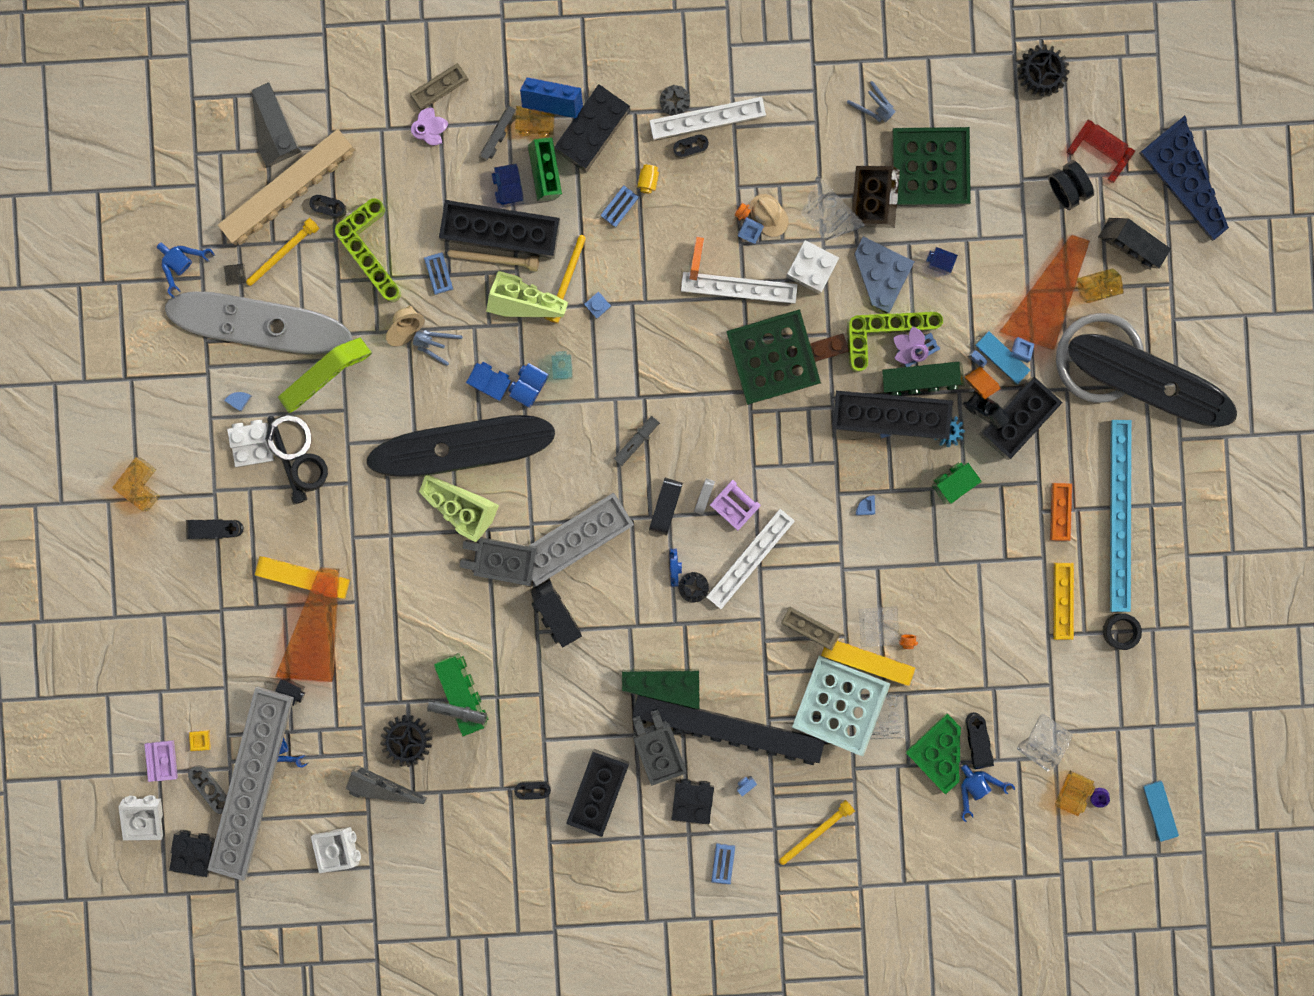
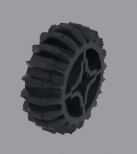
[1017,44,1070,97]
[380,715,433,767]

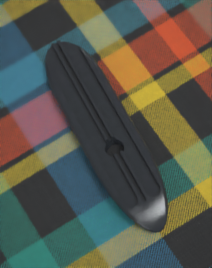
[1068,334,1237,427]
[367,415,555,477]

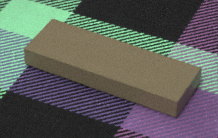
[410,63,469,111]
[781,607,841,651]

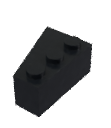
[1098,218,1171,270]
[530,578,582,648]

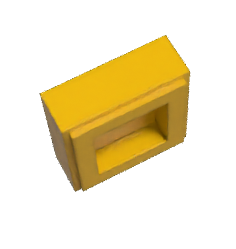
[189,730,211,751]

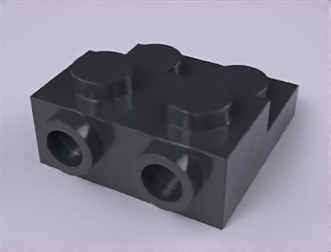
[671,779,714,824]
[169,830,215,877]

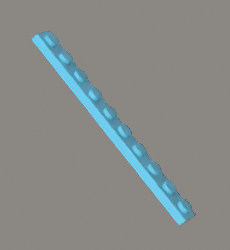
[1110,420,1132,612]

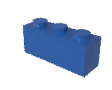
[520,77,583,118]

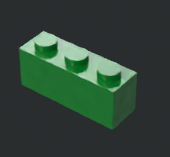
[528,138,562,202]

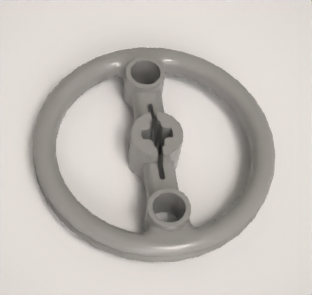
[1056,313,1144,403]

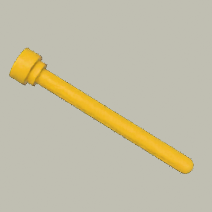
[246,217,320,286]
[544,235,586,324]
[779,800,856,865]

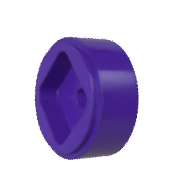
[1090,788,1110,808]

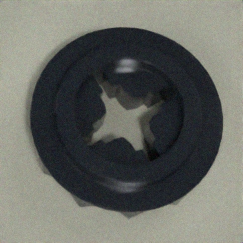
[678,572,709,603]

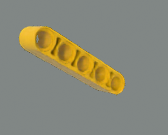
[254,556,350,599]
[821,641,916,686]

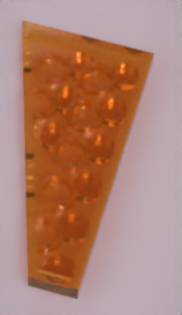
[999,235,1090,350]
[275,567,340,682]

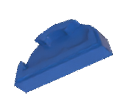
[670,549,682,587]

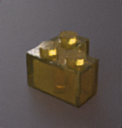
[112,457,160,511]

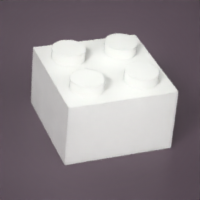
[786,240,839,294]

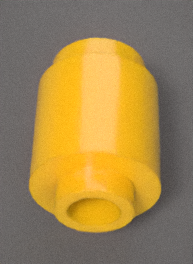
[637,164,659,194]

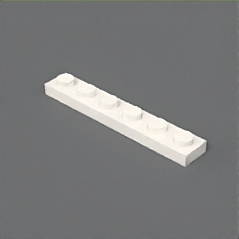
[650,97,766,140]
[681,272,797,304]
[706,509,795,609]

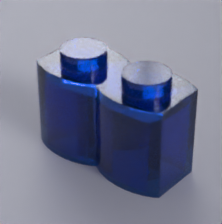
[492,163,525,208]

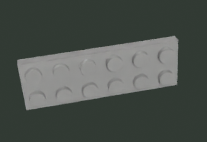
[529,493,634,586]

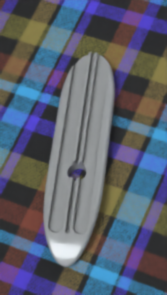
[165,291,352,355]

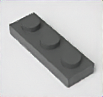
[479,106,516,161]

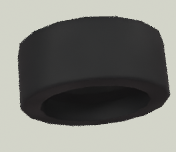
[290,454,328,491]
[1103,613,1142,650]

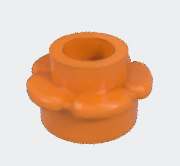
[734,203,751,221]
[899,634,918,649]

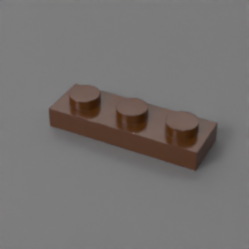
[788,333,849,369]

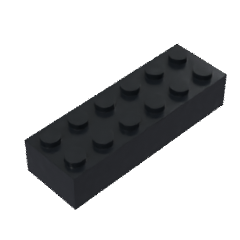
[439,200,561,259]
[832,390,954,440]

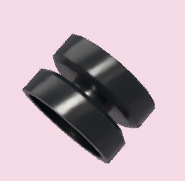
[1048,160,1094,211]

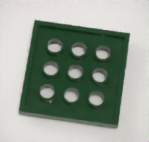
[892,127,971,206]
[726,309,821,405]

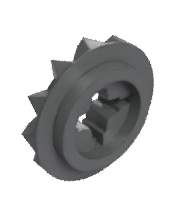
[660,84,690,115]

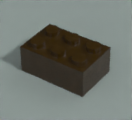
[851,166,900,228]

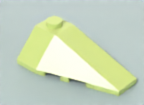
[486,271,568,317]
[419,475,499,542]

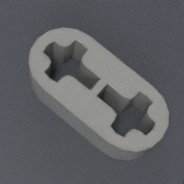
[694,478,715,515]

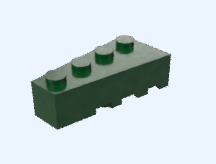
[882,361,965,396]
[622,669,700,709]

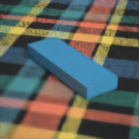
[975,331,1031,385]
[1142,780,1179,842]

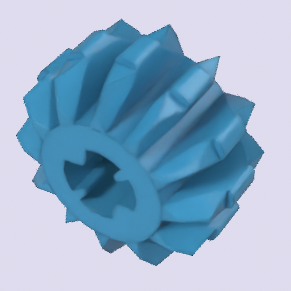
[934,417,965,448]

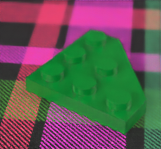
[905,713,961,795]

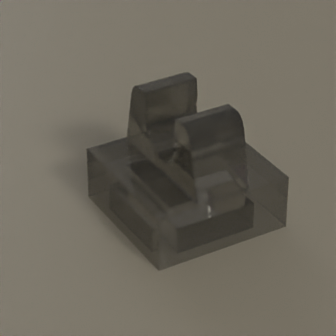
[224,264,246,286]

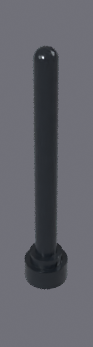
[267,416,308,505]

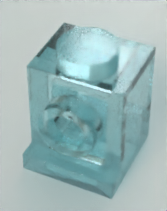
[552,351,573,380]

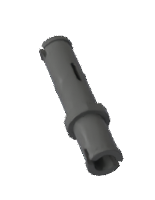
[613,415,660,466]
[427,699,487,725]

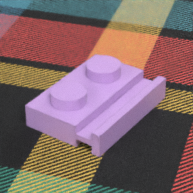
[144,740,178,782]

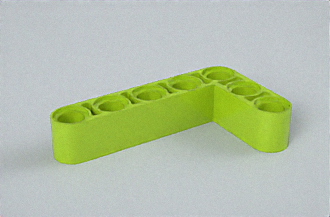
[335,198,401,302]
[847,312,943,372]
[277,337,372,413]

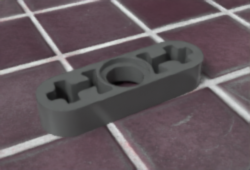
[188,765,227,814]

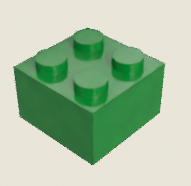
[932,462,982,504]

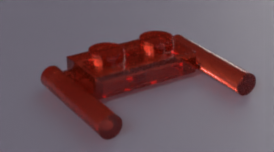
[1066,119,1135,183]

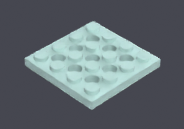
[792,656,891,756]

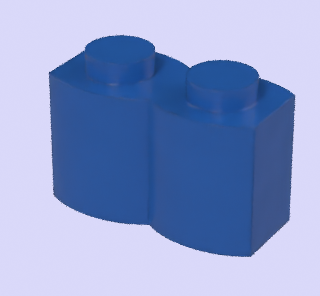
[466,361,511,402]
[508,363,549,408]

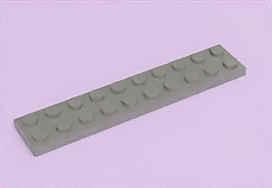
[208,686,294,881]

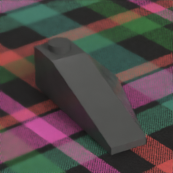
[252,82,302,168]
[346,765,427,804]

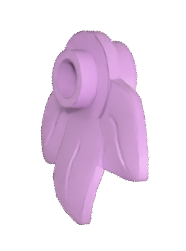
[411,108,448,146]
[894,327,929,364]

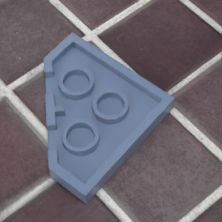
[854,236,915,314]

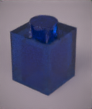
[926,247,958,275]

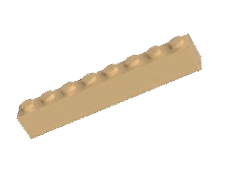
[218,129,355,245]

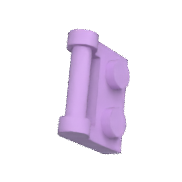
[710,480,761,530]

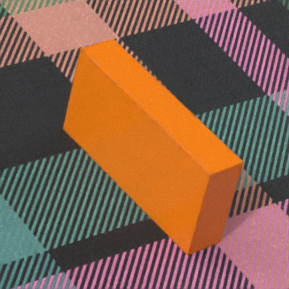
[689,237,704,280]
[965,367,1000,400]

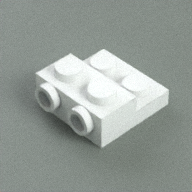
[227,420,274,467]
[119,795,163,841]
[311,827,361,873]

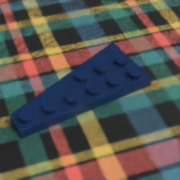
[1139,115,1229,241]

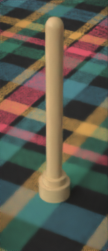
[447,250,539,271]

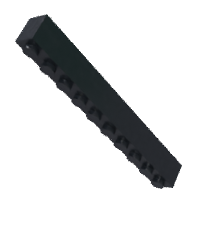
[632,695,825,765]

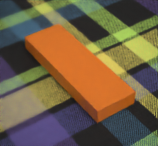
[1050,483,1072,541]

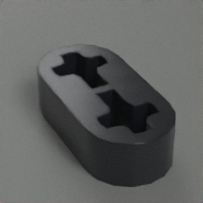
[673,134,709,159]
[309,195,346,218]
[514,780,551,800]

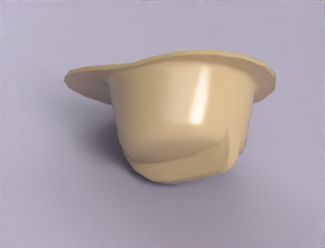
[749,194,789,237]
[386,305,425,346]

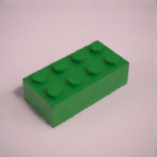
[434,653,489,737]

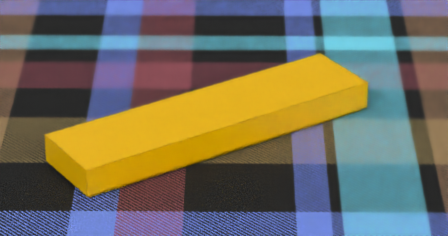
[1053,563,1074,640]

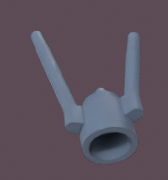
[847,81,896,123]
[413,330,463,366]

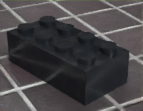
[554,84,630,173]
[979,376,1063,460]
[566,748,629,837]

